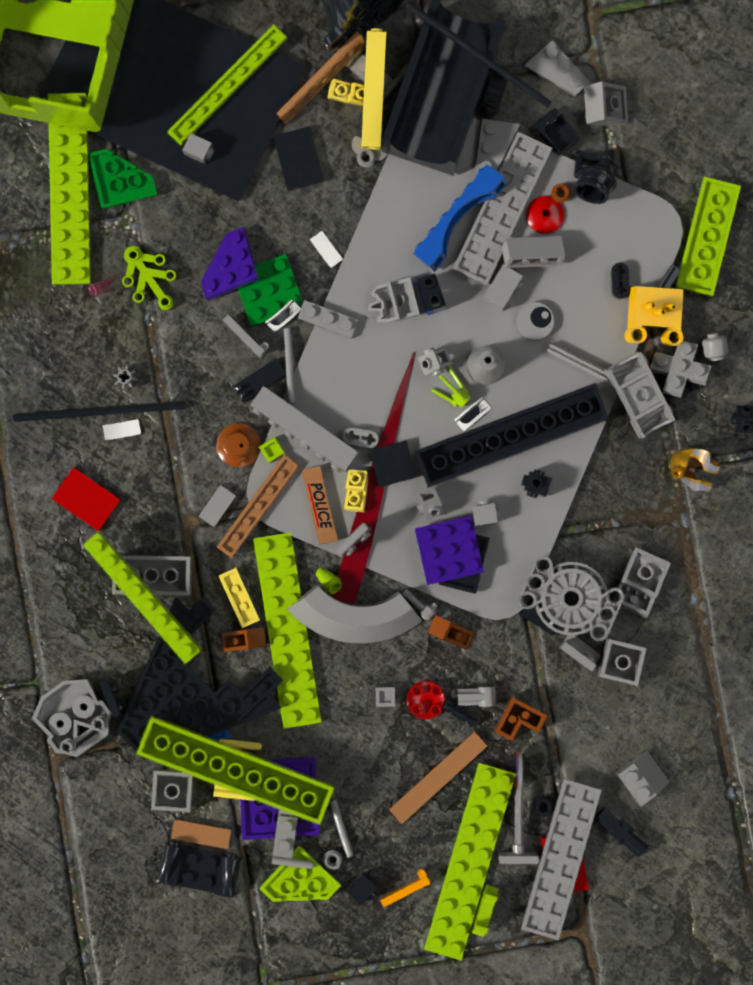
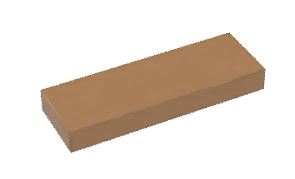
[171,819,232,849]

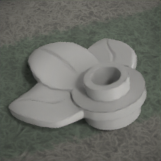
[352,136,388,168]

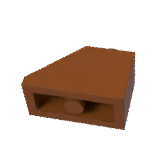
[427,615,475,650]
[221,627,266,652]

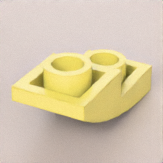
[328,79,364,106]
[344,470,368,512]

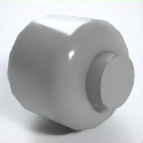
[702,332,729,361]

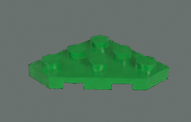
[88,149,158,210]

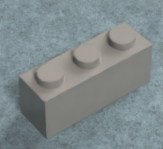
[502,235,566,268]

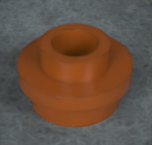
[551,184,570,203]

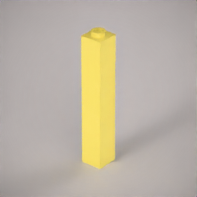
[361,28,386,150]

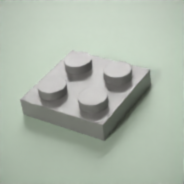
[335,523,371,556]

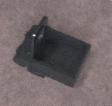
[534,108,581,156]

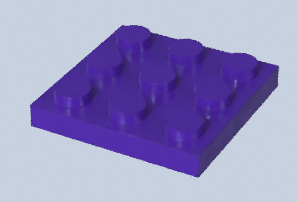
[415,516,484,585]

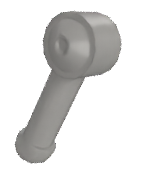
[402,589,438,621]

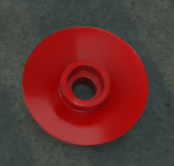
[526,196,564,234]

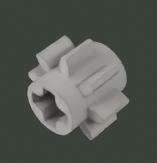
[113,366,138,390]

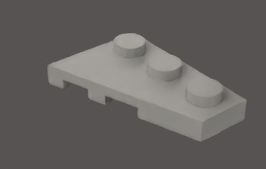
[524,41,590,97]

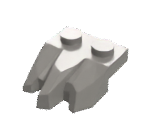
[368,277,421,322]

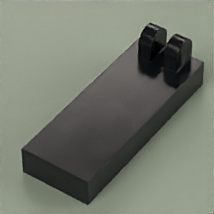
[233,359,286,403]

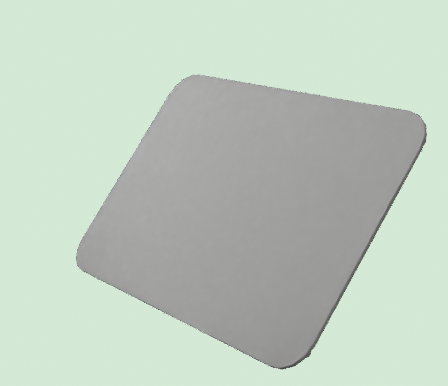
[246,118,683,620]

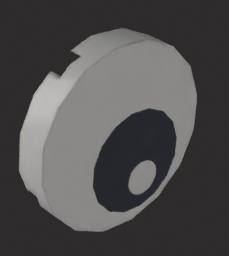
[516,302,554,341]

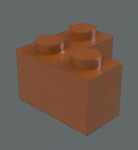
[494,696,547,741]

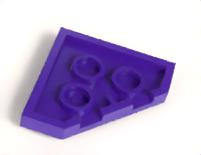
[201,227,259,301]

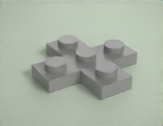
[650,341,711,398]

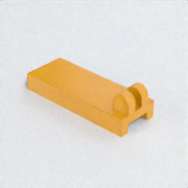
[380,869,430,907]

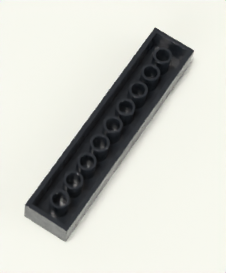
[414,383,609,488]

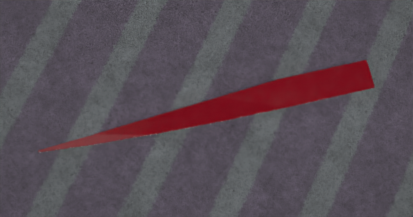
[332,352,415,604]

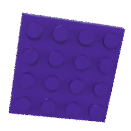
[240,757,320,840]

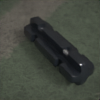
[443,700,479,727]

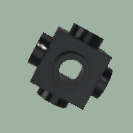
[731,405,753,433]
[521,469,552,498]

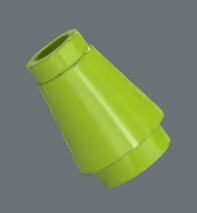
[315,567,342,594]

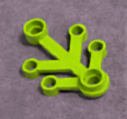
[122,246,176,311]

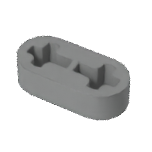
[343,428,378,449]

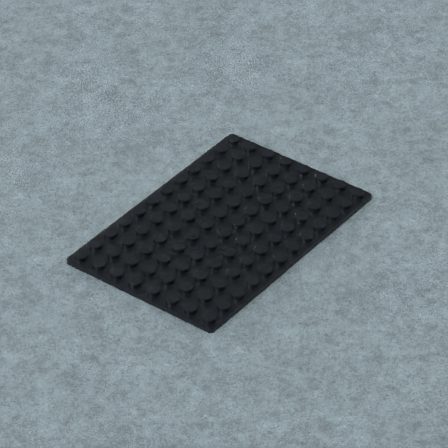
[38,0,303,201]

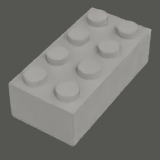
[112,556,192,595]

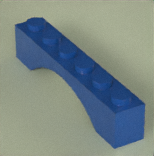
[413,164,508,272]

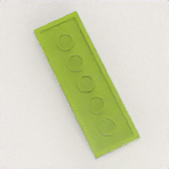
[675,177,741,297]

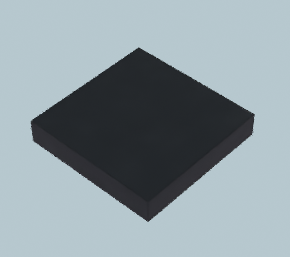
[369,441,416,488]

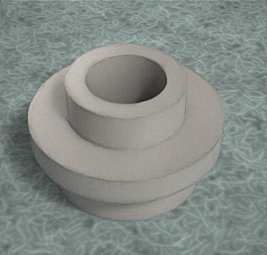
[323,850,342,870]

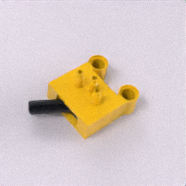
[624,265,683,346]

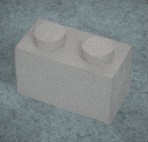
[483,264,523,311]

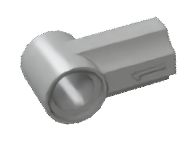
[458,686,496,707]

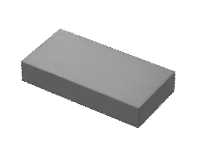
[199,485,236,527]

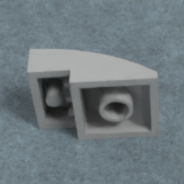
[611,547,671,619]

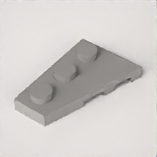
[475,119,520,177]

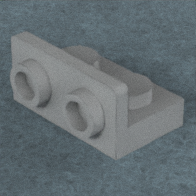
[559,635,601,671]

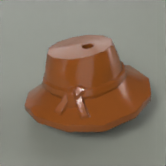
[216,423,261,467]

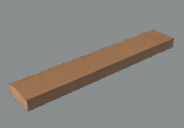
[277,32,366,124]
[217,454,300,558]
[389,732,487,824]

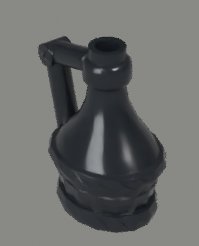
[574,149,617,204]

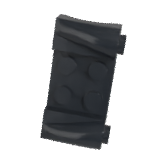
[157,841,242,898]

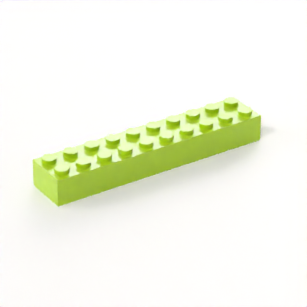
[137,715,334,825]

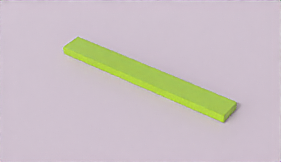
[167,24,288,146]

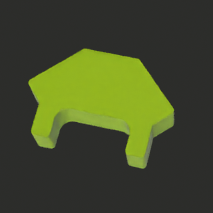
[472,885,499,937]

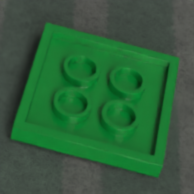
[238,254,303,327]

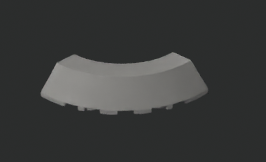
[288,584,422,643]

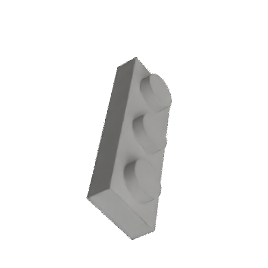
[298,300,358,339]

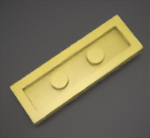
[219,568,260,628]

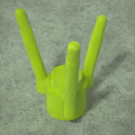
[431,366,471,408]

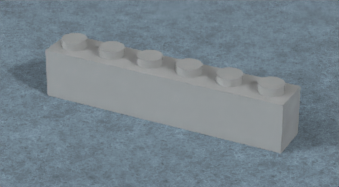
[250,386,358,473]

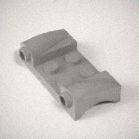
[604,352,675,438]

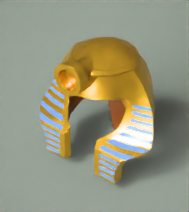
[670,448,720,492]

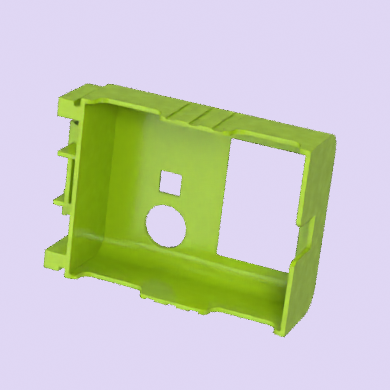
[0,0,134,132]

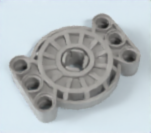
[519,556,624,641]

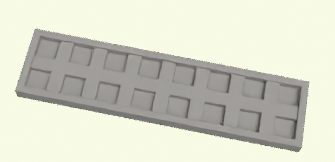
[452,132,552,286]
[521,778,601,940]

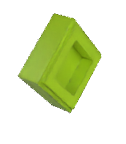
[259,437,285,463]

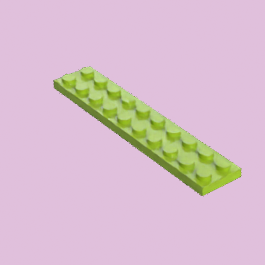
[48,93,91,285]
[253,532,322,729]
[424,762,516,960]

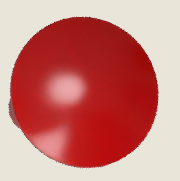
[407,681,445,719]

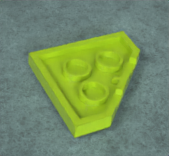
[259,845,341,902]

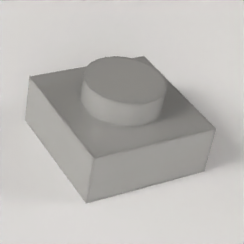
[376,687,395,707]

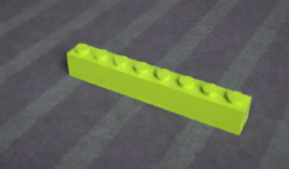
[83,532,202,664]

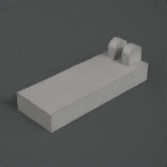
[223,315,269,358]

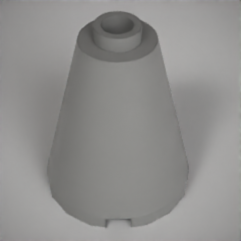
[466,346,505,384]

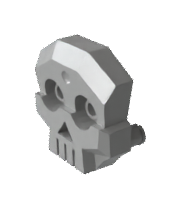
[32,679,112,757]

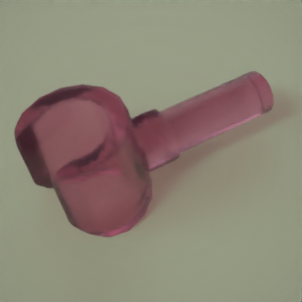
[88,277,113,297]

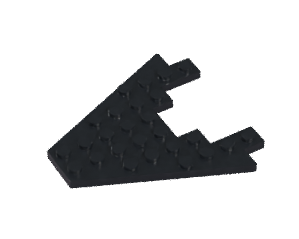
[117,596,283,760]

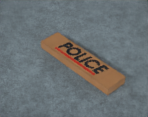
[302,466,338,545]

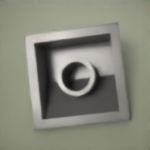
[584,81,628,126]
[616,750,669,806]

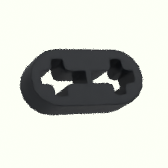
[610,262,630,300]

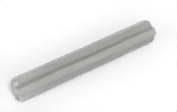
[547,343,611,384]

